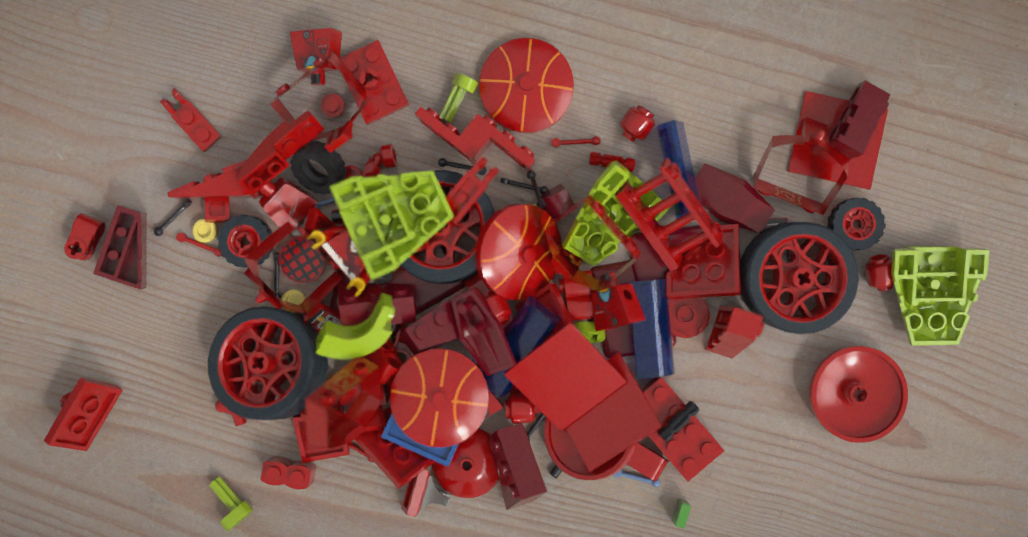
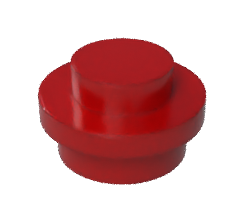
[321,94,345,118]

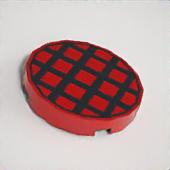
[279,236,327,283]

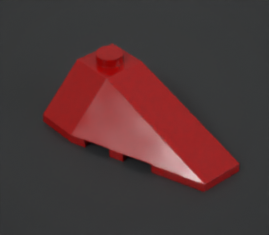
[167,159,263,199]

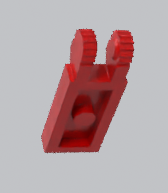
[160,88,222,152]
[446,156,499,224]

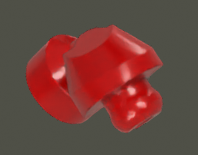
[360,143,397,178]

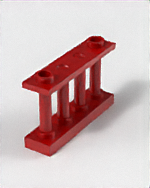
[615,157,723,271]

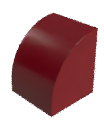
[536,184,577,219]

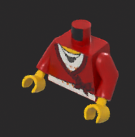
[307,225,371,296]

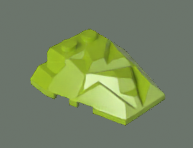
[562,161,671,267]
[330,171,454,280]
[891,246,990,346]

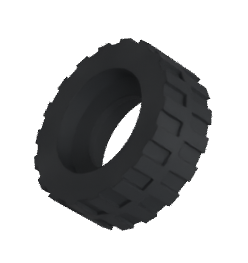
[290,140,347,195]

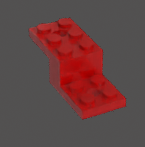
[415,106,535,171]

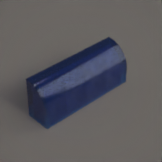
[657,120,700,219]
[628,278,675,379]
[479,295,560,398]

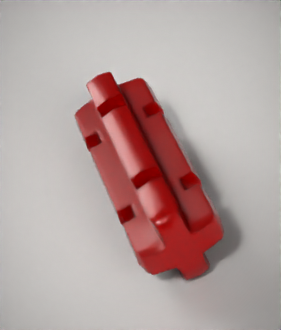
[589,152,636,172]

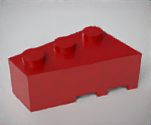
[705,305,764,359]

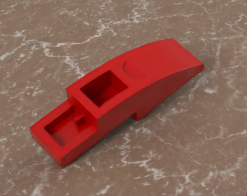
[236,110,324,196]

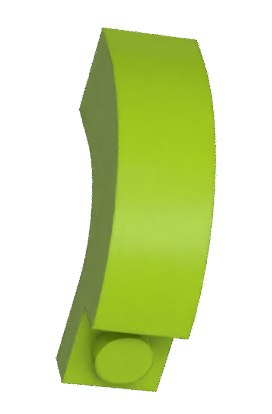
[316,293,395,359]

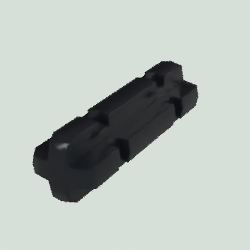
[658,401,700,442]

